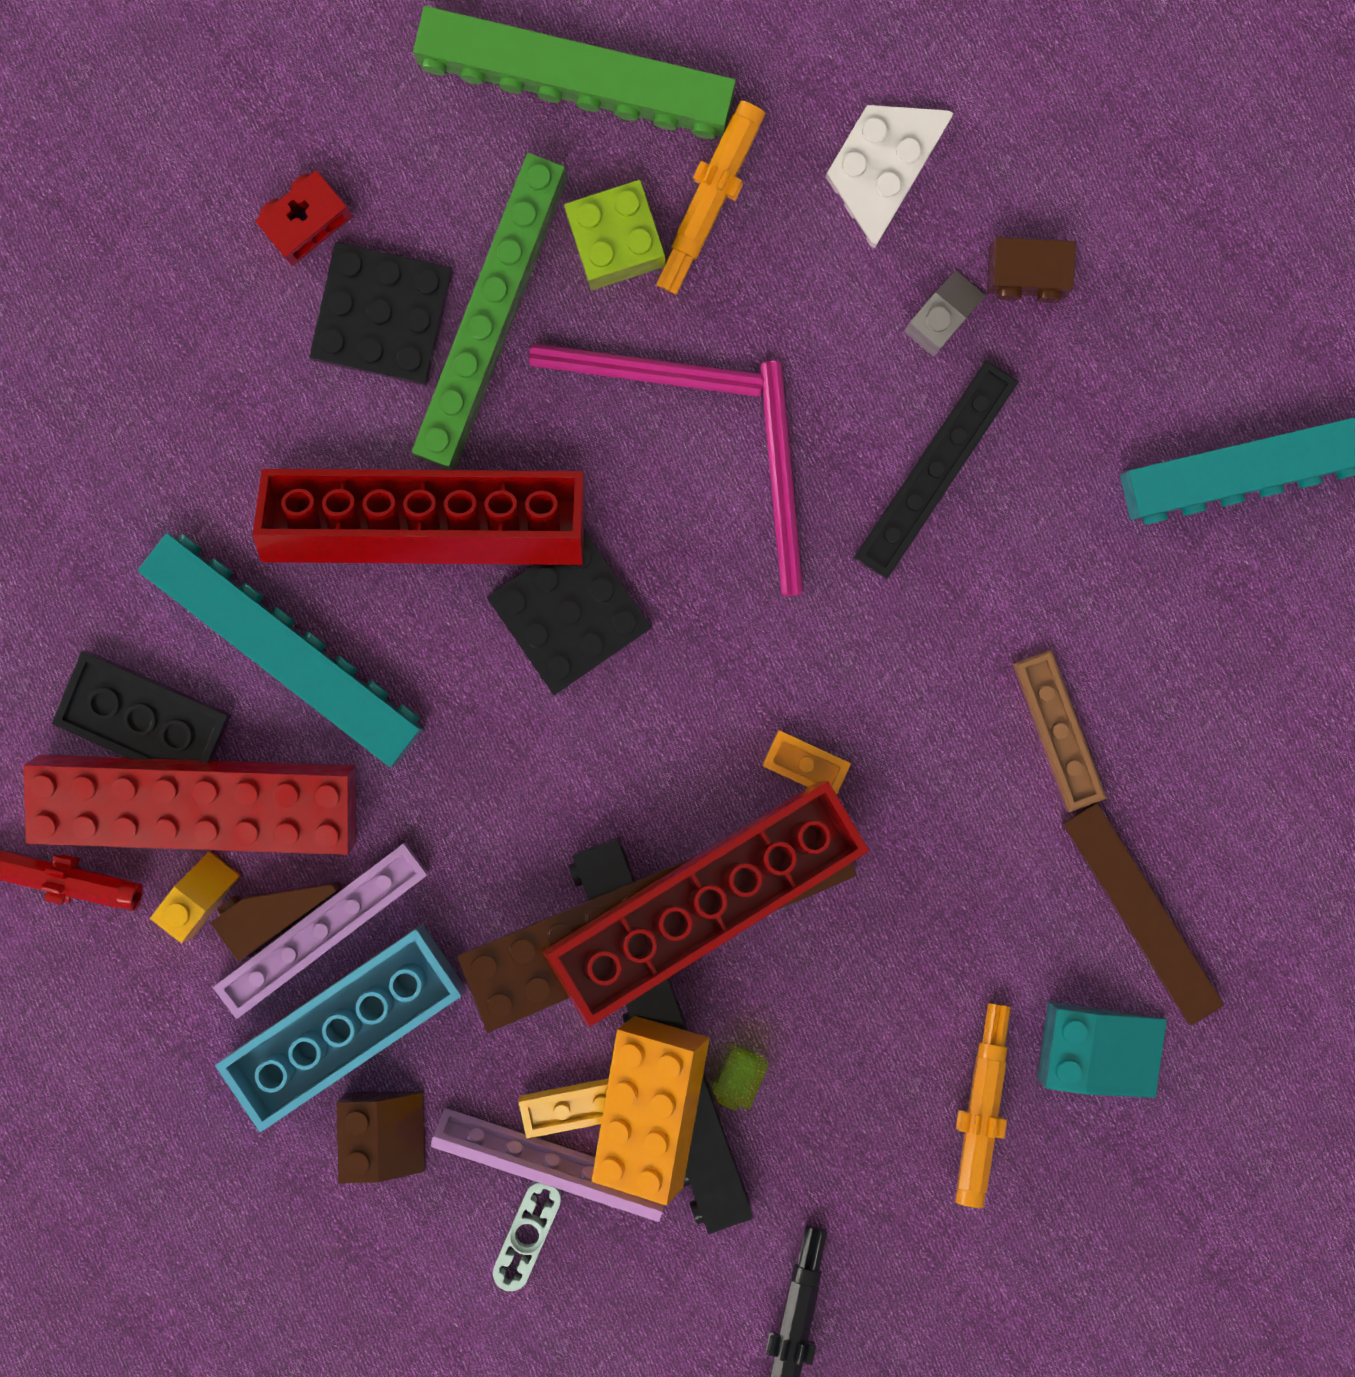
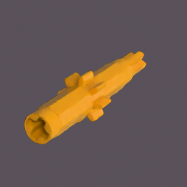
[656,100,766,295]
[955,1003,1011,1208]

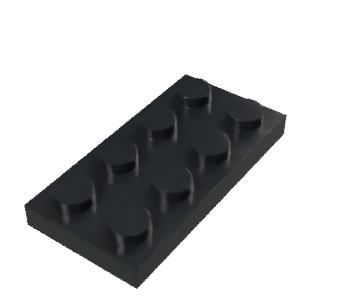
[52,650,231,762]

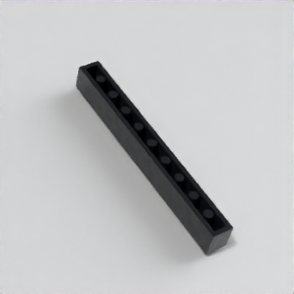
[569,837,753,1235]

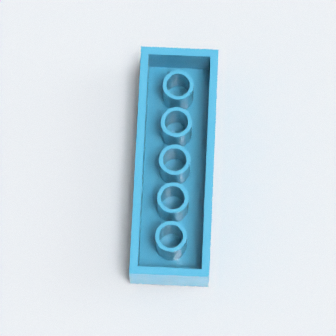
[215,924,467,1132]

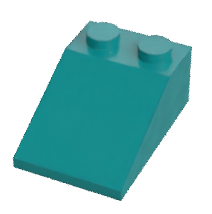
[1037,1001,1167,1098]

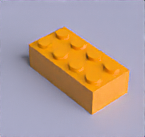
[591,1016,710,1206]

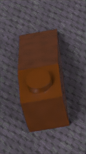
[210,881,343,961]

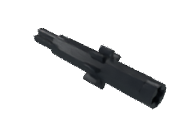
[765,1225,828,1377]

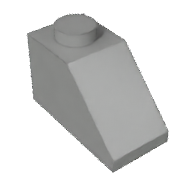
[904,271,986,357]

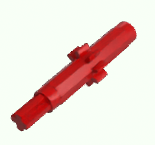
[0,850,143,911]

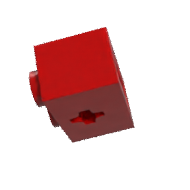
[254,170,353,266]

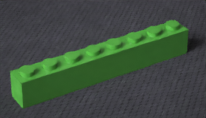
[413,6,736,139]
[411,152,568,470]

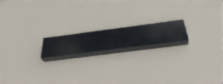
[854,360,1019,580]

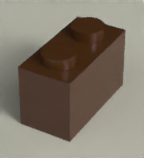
[987,237,1076,303]

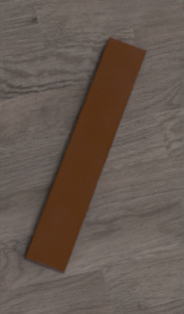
[1061,803,1224,1026]

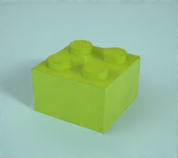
[564,180,665,291]

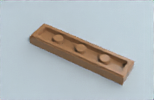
[1012,650,1107,812]

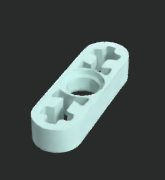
[493,1181,562,1291]

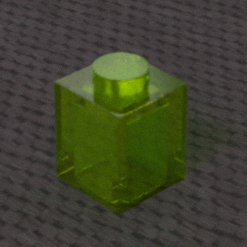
[712,1043,769,1111]

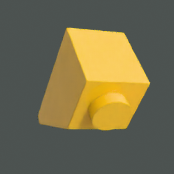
[149,851,241,943]

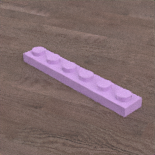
[213,842,429,1019]
[430,1108,664,1222]

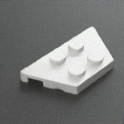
[826,105,954,248]

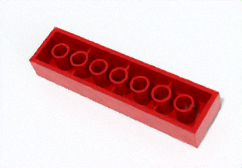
[252,469,585,565]
[23,754,356,855]
[542,781,869,1027]

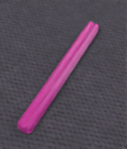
[529,344,763,397]
[760,360,803,596]

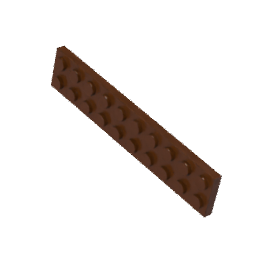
[456,855,857,1033]

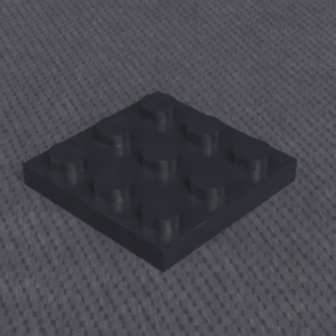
[309,242,453,386]
[486,530,652,695]

